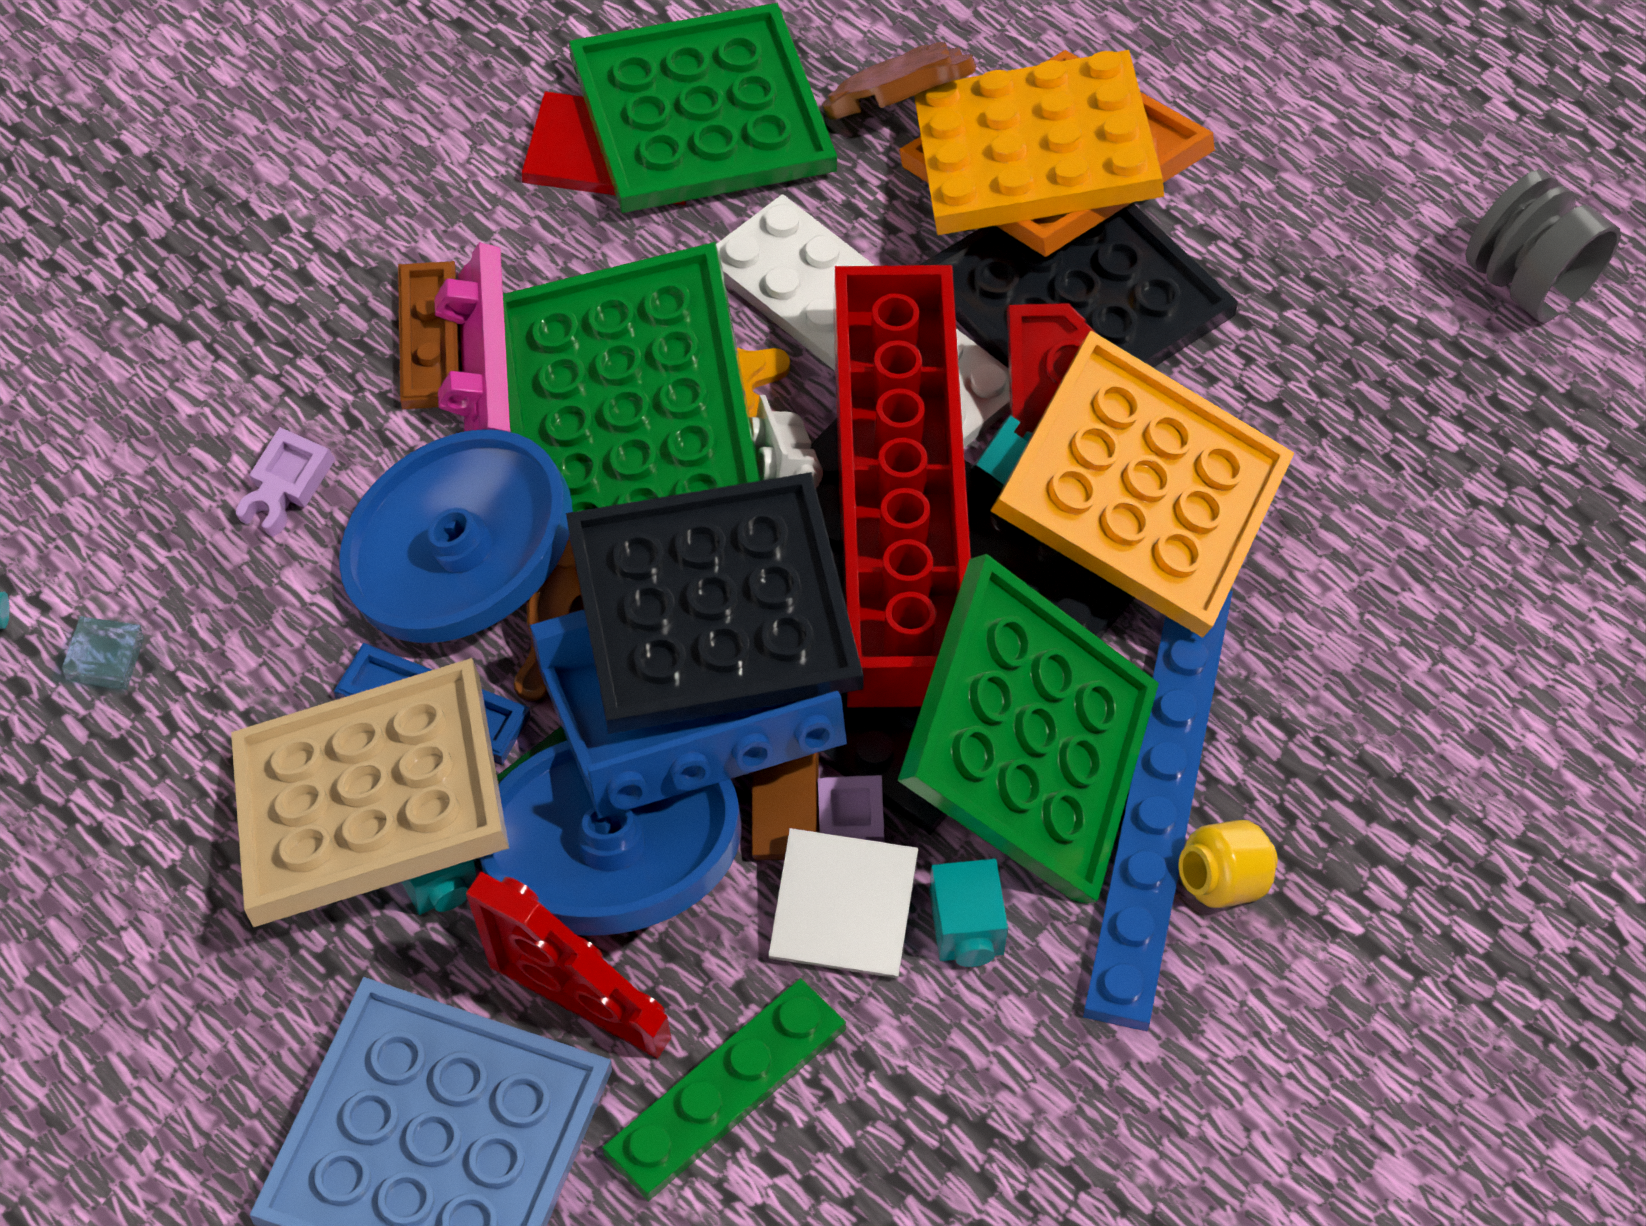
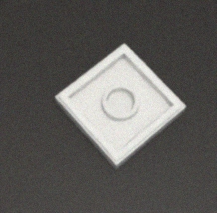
[769,828,918,979]

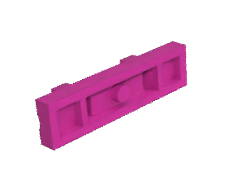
[434,242,510,432]

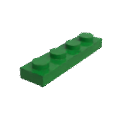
[602,978,846,1202]

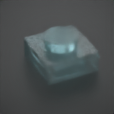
[62,616,144,690]

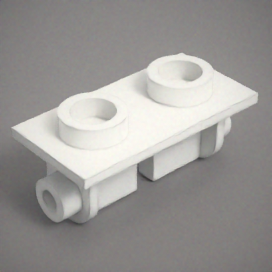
[750,395,823,488]

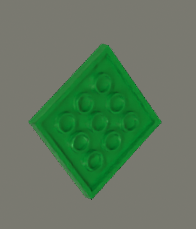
[569,2,837,213]
[898,554,1159,904]

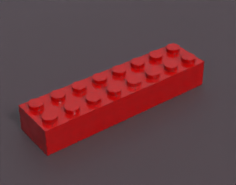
[833,265,971,707]

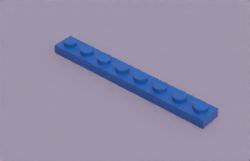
[1083,591,1233,1032]

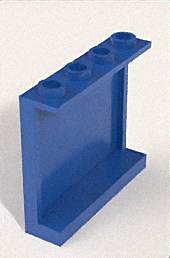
[530,610,847,818]

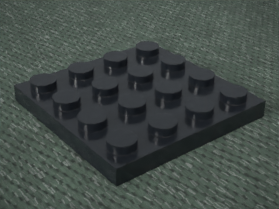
[920,202,1238,369]
[566,472,864,734]

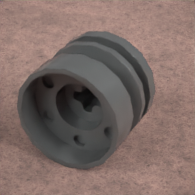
[1465,169,1621,323]

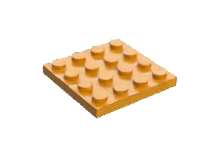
[914,50,1165,235]
[991,331,1294,638]

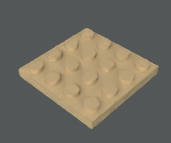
[231,658,509,927]

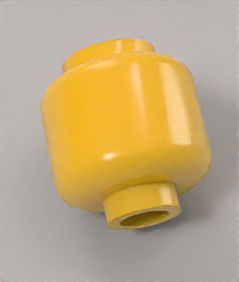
[1178,820,1278,908]

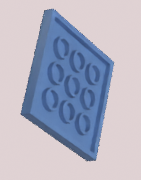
[250,977,612,1226]

